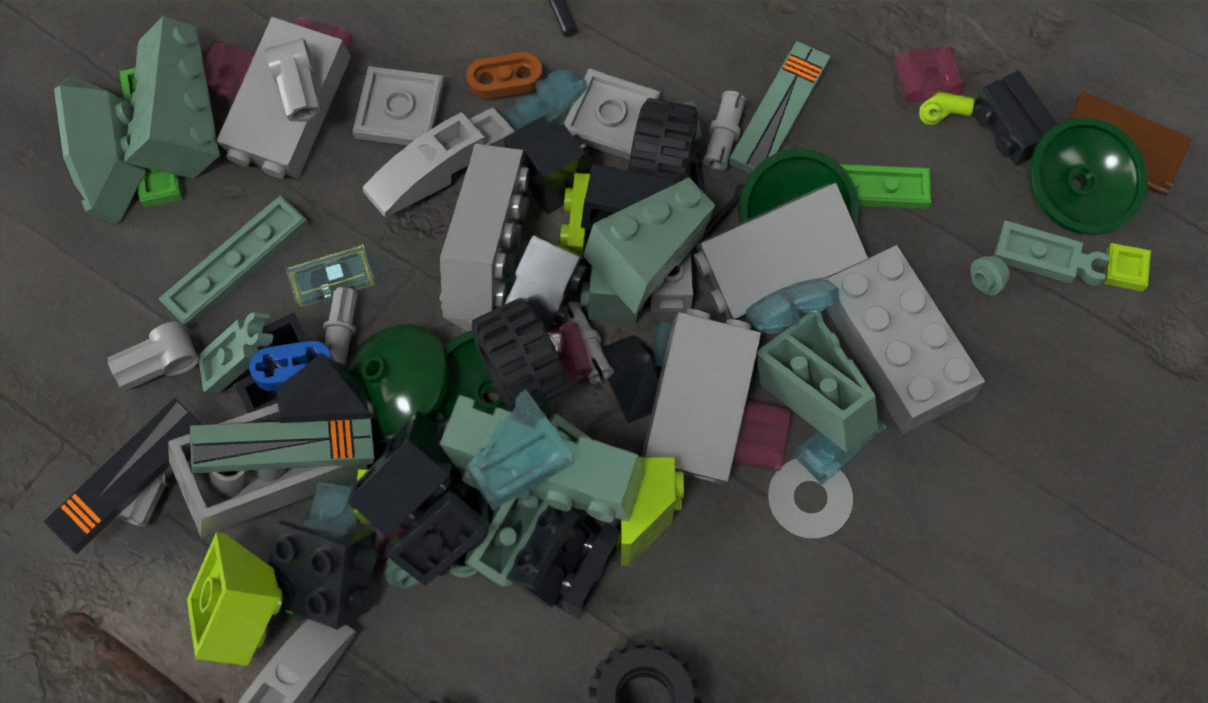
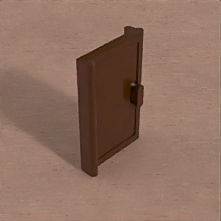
[1070,91,1192,196]

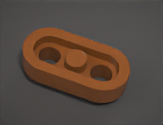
[466,52,543,99]

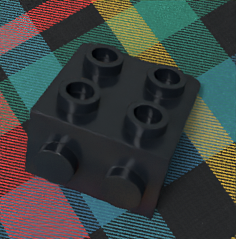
[268,520,377,630]

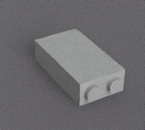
[217,17,351,179]
[693,183,868,319]
[641,309,761,485]

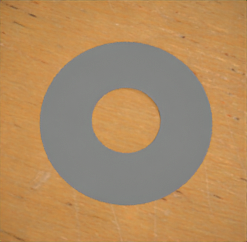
[768,457,853,538]

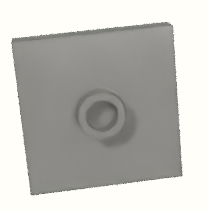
[352,66,444,146]
[564,69,660,160]

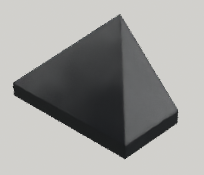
[601,335,659,423]
[276,353,369,423]

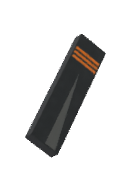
[43,398,203,554]

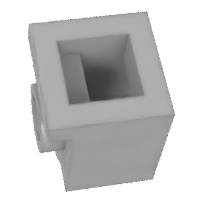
[650,254,693,312]

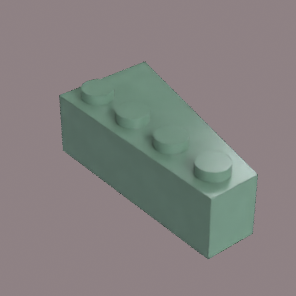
[124,16,220,179]
[440,395,645,522]

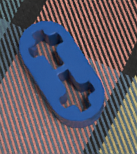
[249,341,334,391]

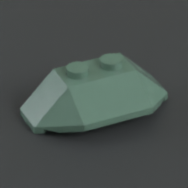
[54,75,145,224]
[465,414,591,587]

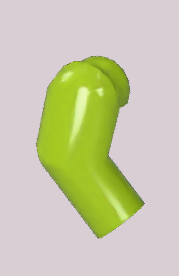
[919,92,974,125]

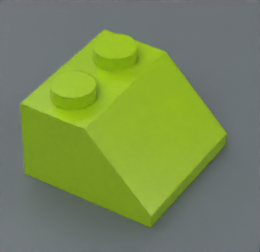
[621,457,684,566]
[187,532,282,666]

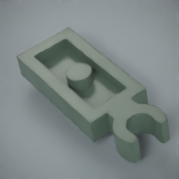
[993,220,1110,286]
[198,313,273,394]

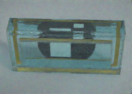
[286,245,376,309]

